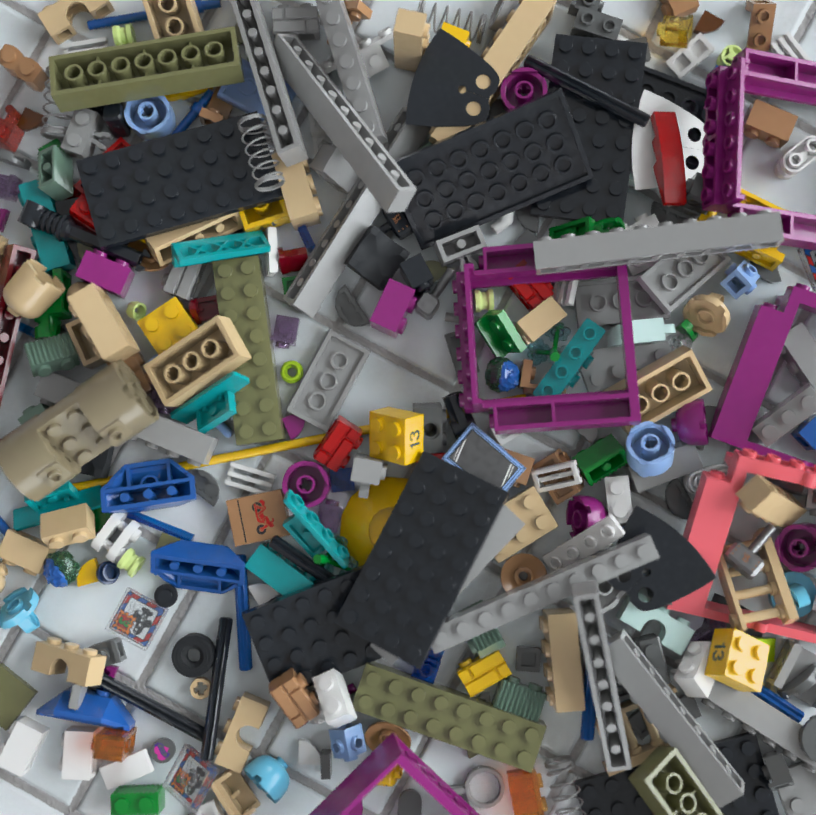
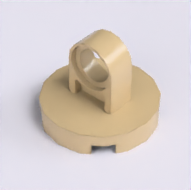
[683,292,731,337]

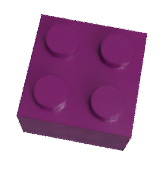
[75,249,135,299]
[370,278,418,338]

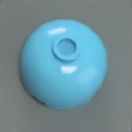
[243,755,290,804]

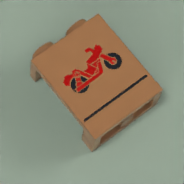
[226,489,291,547]

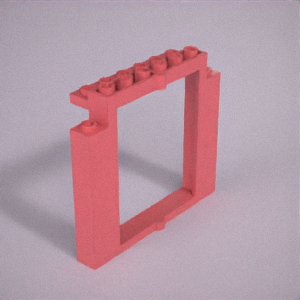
[666,448,816,644]

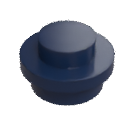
[96,561,120,585]

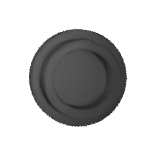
[154,584,178,608]

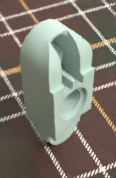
[606,317,676,348]

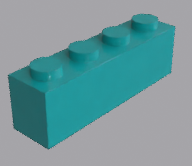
[18,179,77,276]
[245,542,318,596]

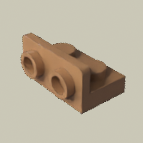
[532,448,585,505]

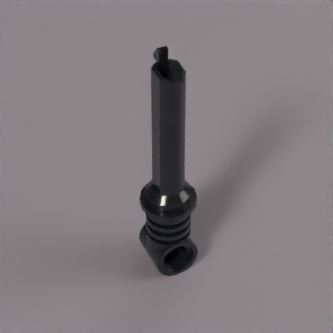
[17,199,151,272]

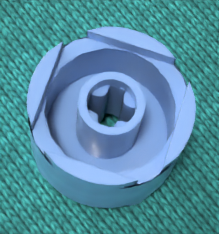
[124,96,176,141]
[626,421,675,478]

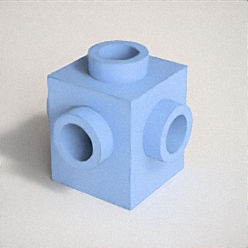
[720,260,760,299]
[329,723,367,762]

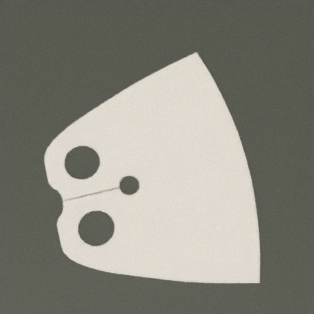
[632,89,705,190]

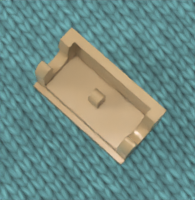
[515,296,567,345]
[210,769,260,815]

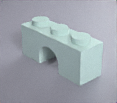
[615,592,695,656]

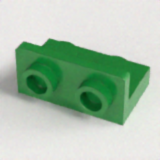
[474,309,527,360]

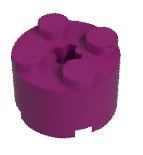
[501,67,548,112]
[282,461,331,508]
[775,522,816,572]

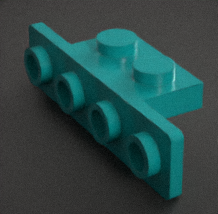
[533,318,606,396]
[170,371,250,434]
[13,481,102,531]
[283,489,350,569]

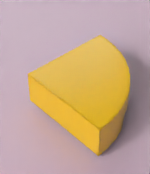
[77,558,99,587]

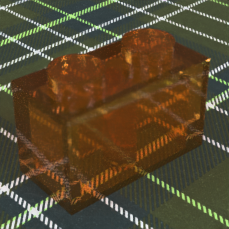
[91,727,137,762]
[506,767,548,815]

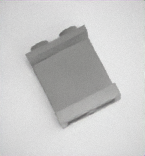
[766,639,816,708]

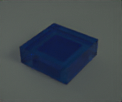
[298,225,315,253]
[330,467,355,493]

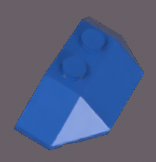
[100,458,197,513]
[150,540,246,594]
[36,686,136,732]

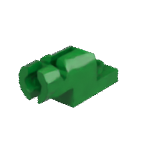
[549,216,625,239]
[34,268,72,340]

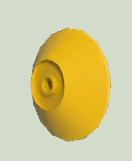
[340,477,409,568]

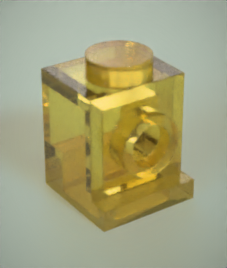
[657,15,693,48]

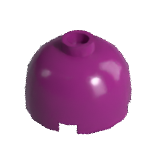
[671,399,709,446]
[566,495,608,538]

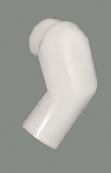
[490,212,514,235]

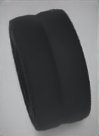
[172,633,215,678]

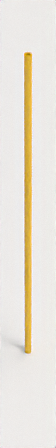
[72,394,526,491]

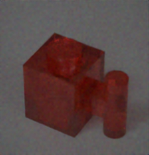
[0,105,25,153]

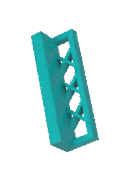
[171,230,271,268]

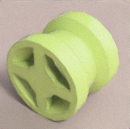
[112,23,136,46]
[716,45,742,67]
[474,289,494,313]
[116,548,146,578]

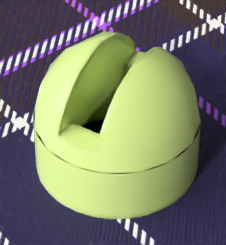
[126,301,147,321]

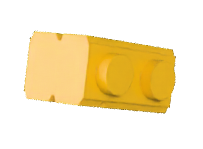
[456,650,512,697]

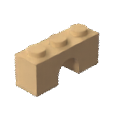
[37,0,115,45]
[31,637,107,687]
[214,692,271,774]

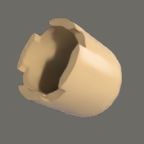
[3,259,66,319]

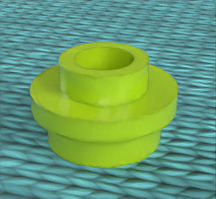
[280,361,304,384]

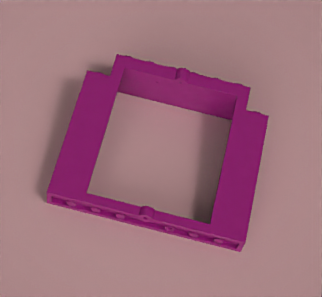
[701,48,816,250]
[452,243,641,435]
[708,283,816,467]

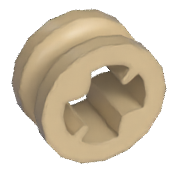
[190,677,211,699]

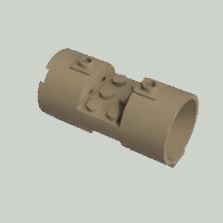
[0,359,159,501]

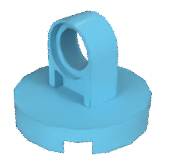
[768,571,816,617]
[0,587,40,633]

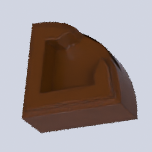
[693,10,725,35]
[16,107,48,132]

